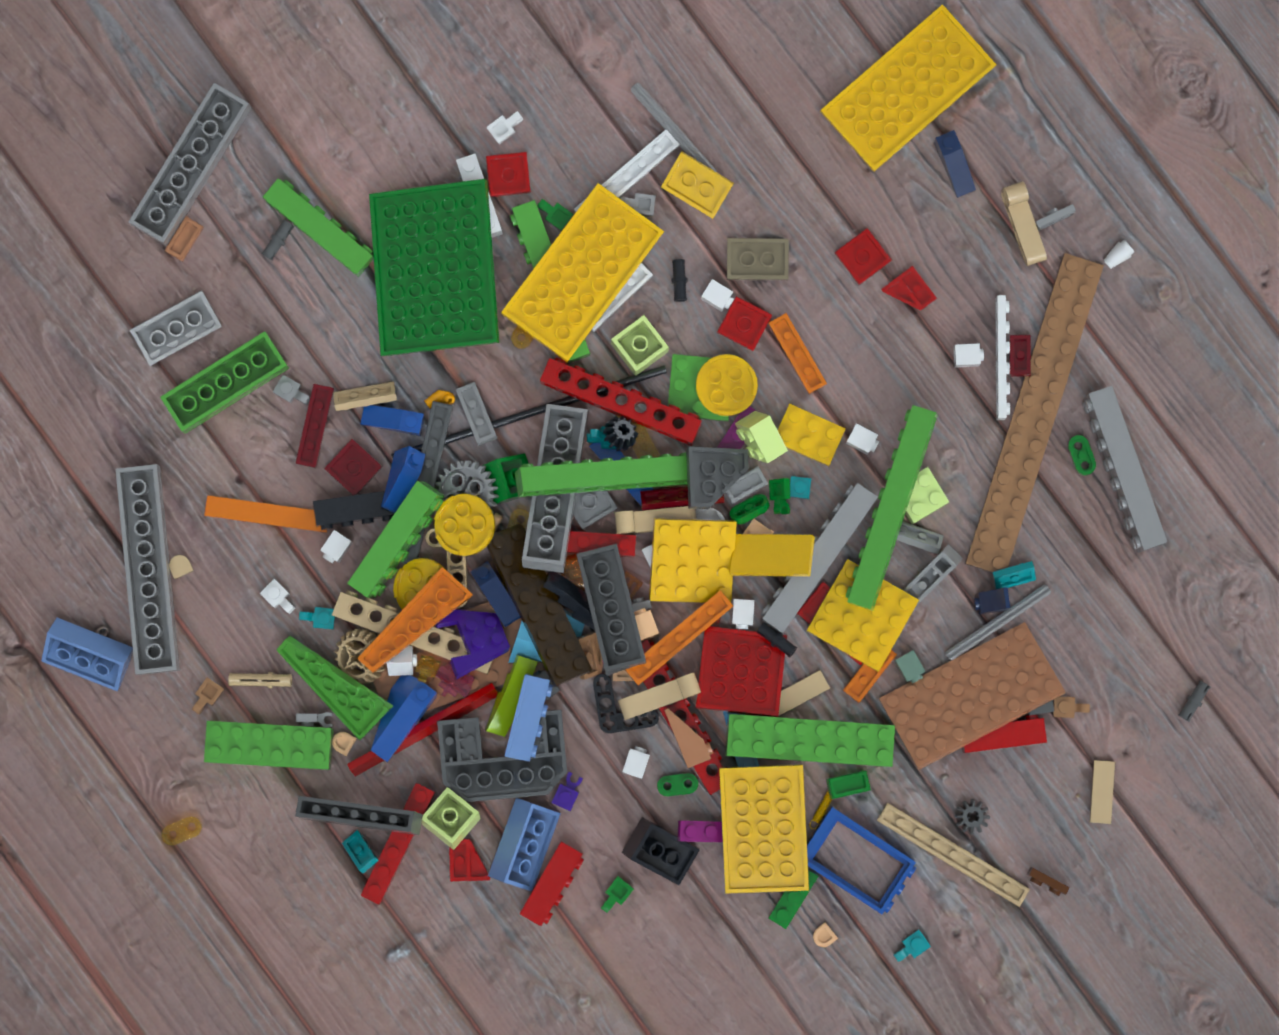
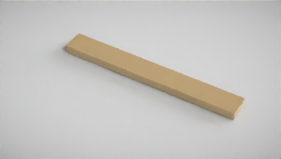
[876,803,1030,907]

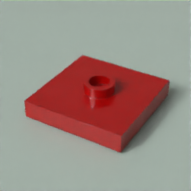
[486,152,531,197]
[834,228,892,285]
[717,296,772,352]

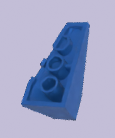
[371,675,437,763]

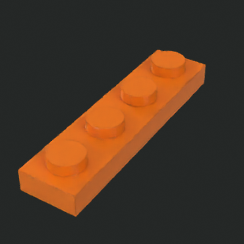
[768,313,827,394]

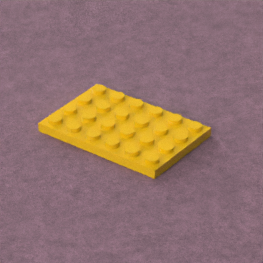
[720,765,809,894]

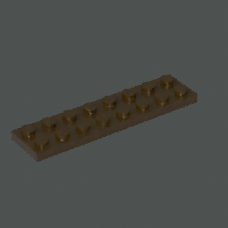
[487,523,592,687]

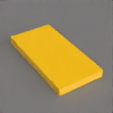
[730,534,815,577]

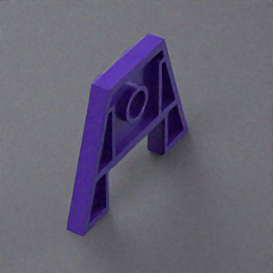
[436,610,510,679]

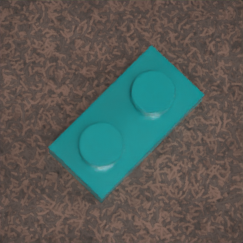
[992,561,1036,589]
[342,830,379,873]

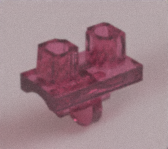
[436,662,475,697]

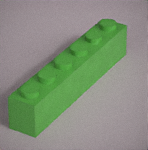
[263,178,374,277]

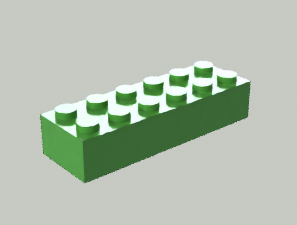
[160,331,289,434]
[347,481,445,598]
[204,721,333,770]

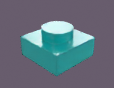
[790,476,812,500]

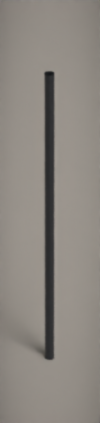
[391,365,667,458]

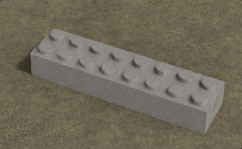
[129,83,252,247]
[1082,386,1167,553]
[522,404,588,573]
[760,483,878,634]

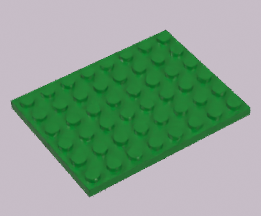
[369,179,499,357]

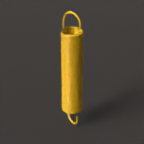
[809,790,833,829]

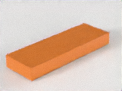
[843,650,897,703]

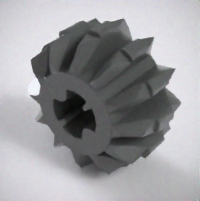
[954,799,990,834]

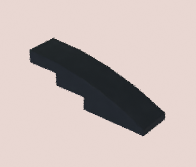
[543,571,595,630]

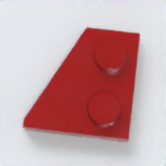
[881,266,937,311]
[449,839,490,882]

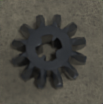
[602,416,639,451]

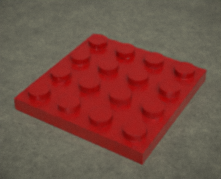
[696,626,787,717]

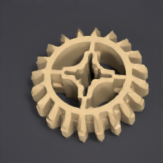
[334,628,385,685]

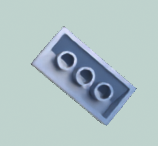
[41,618,133,692]
[505,674,553,761]
[488,798,560,891]

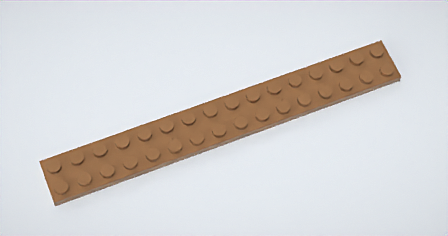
[965,253,1104,573]

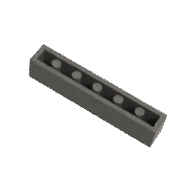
[295,796,423,835]

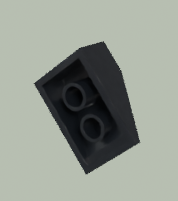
[621,817,700,885]

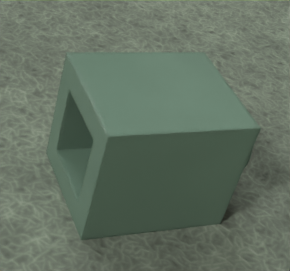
[894,650,925,684]

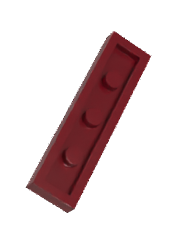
[295,384,334,468]
[640,487,725,511]

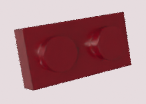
[1010,335,1031,377]

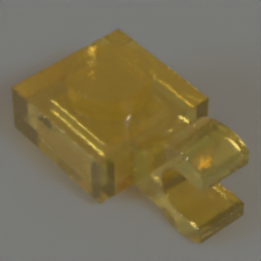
[415,655,441,683]

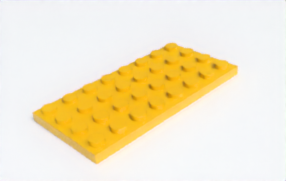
[820,4,997,172]
[501,183,664,362]

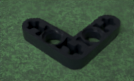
[593,674,659,734]

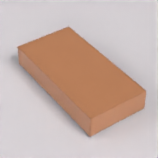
[164,216,204,262]

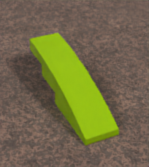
[485,655,537,737]

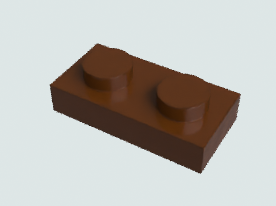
[1027,867,1070,896]

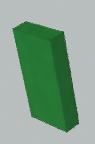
[826,770,871,800]

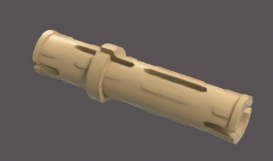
[229,672,292,688]

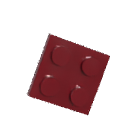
[324,439,382,495]

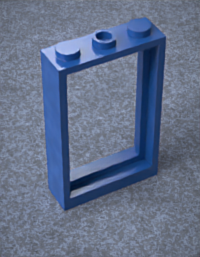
[807,807,916,914]

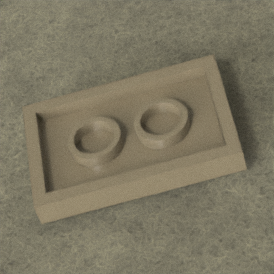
[727,238,789,281]

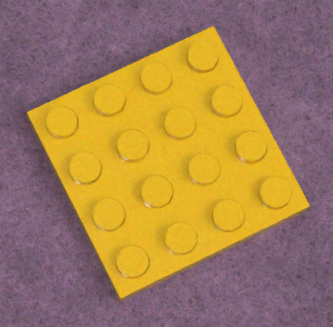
[649,518,737,603]
[806,559,919,672]

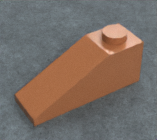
[664,709,713,768]

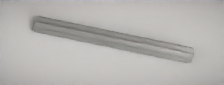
[631,83,717,172]
[945,585,1051,661]

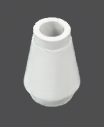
[1103,240,1134,269]

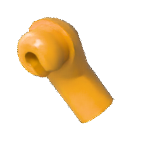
[424,390,455,408]

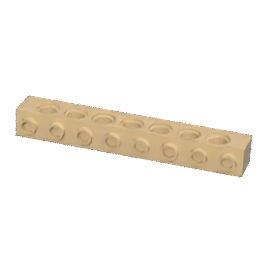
[332,590,493,674]

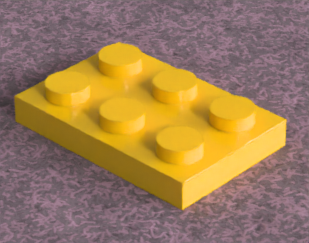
[661,151,734,219]
[778,403,846,467]

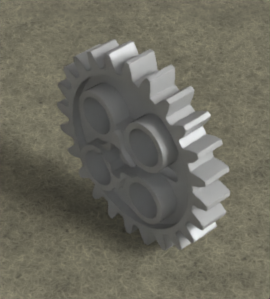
[435,460,499,513]

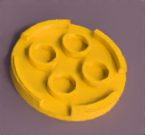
[696,354,758,416]
[434,494,495,556]
[393,558,446,610]

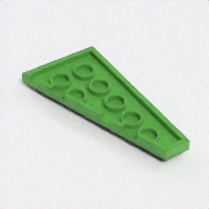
[277,636,393,740]

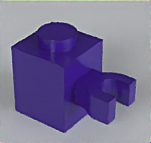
[551,772,583,811]

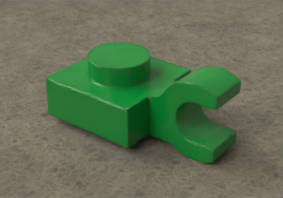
[537,199,574,232]
[769,478,790,515]
[601,876,634,913]

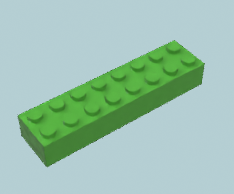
[725,714,895,767]

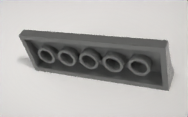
[577,544,646,676]

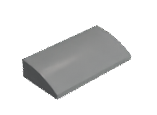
[130,290,222,366]

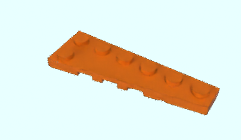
[357,567,473,673]

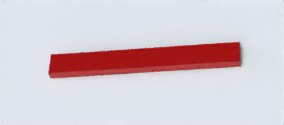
[347,683,498,777]

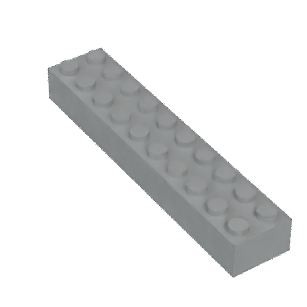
[116,464,180,675]

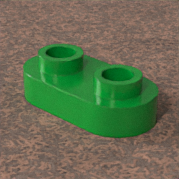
[1068,435,1096,476]
[730,494,770,524]
[657,773,698,797]

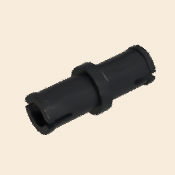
[671,259,688,302]
[757,622,797,658]

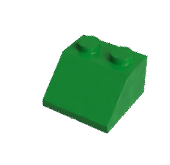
[482,453,529,504]

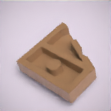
[577,631,603,680]

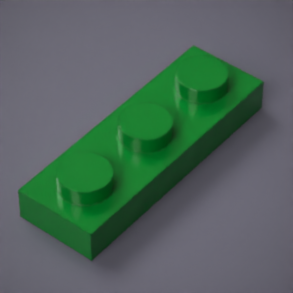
[768,870,819,929]

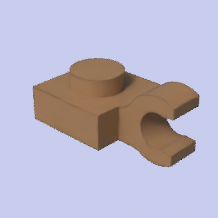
[192,677,225,715]
[1053,697,1090,718]

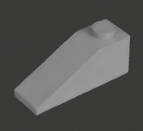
[903,544,963,606]

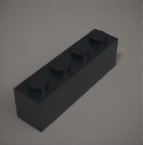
[313,491,395,530]

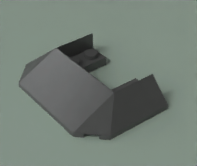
[437,710,567,802]

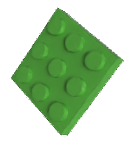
[668,354,729,422]

